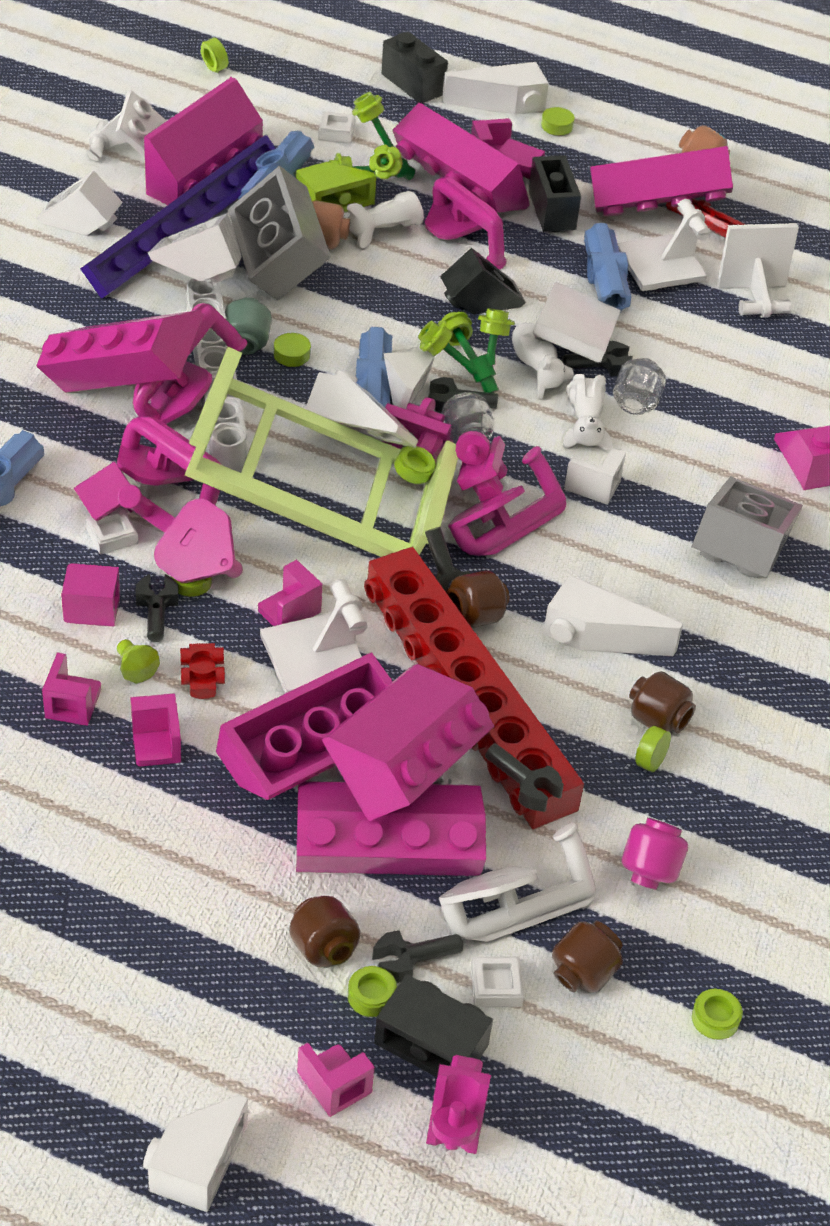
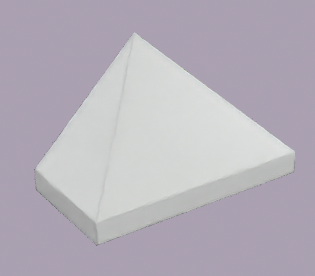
[383,351,436,409]

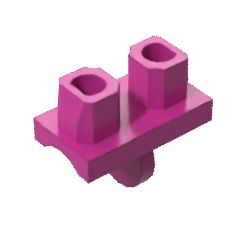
[382,397,453,461]
[455,431,508,502]
[426,1055,491,1154]

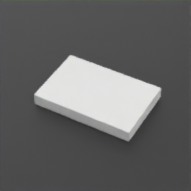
[532,282,621,362]

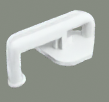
[439,822,596,942]

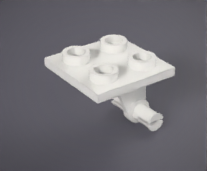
[88,90,167,160]
[618,199,711,291]
[717,223,799,318]
[260,579,367,694]

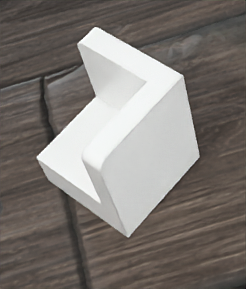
[564,448,626,505]

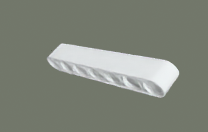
[187,278,247,472]

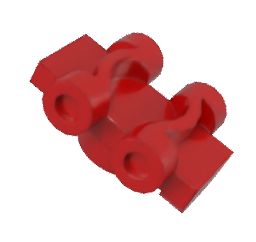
[180,643,225,699]

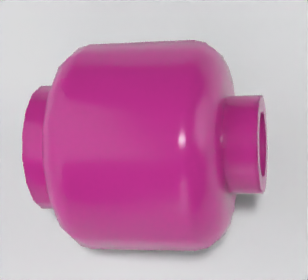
[621,817,688,890]

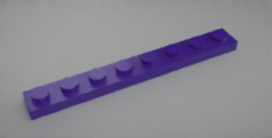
[80,134,276,299]

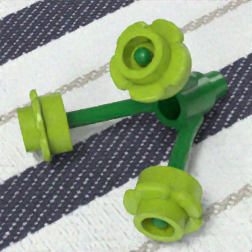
[329,92,416,180]
[418,309,515,393]

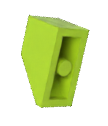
[296,162,376,213]

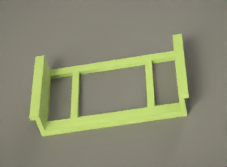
[185,347,458,557]

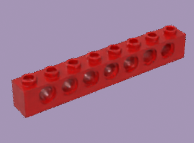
[364,546,584,830]

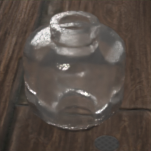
[613,358,666,415]
[441,392,495,444]

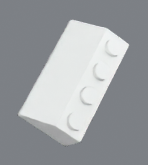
[148,213,242,284]

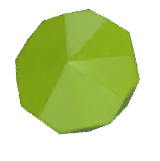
[117,639,160,684]

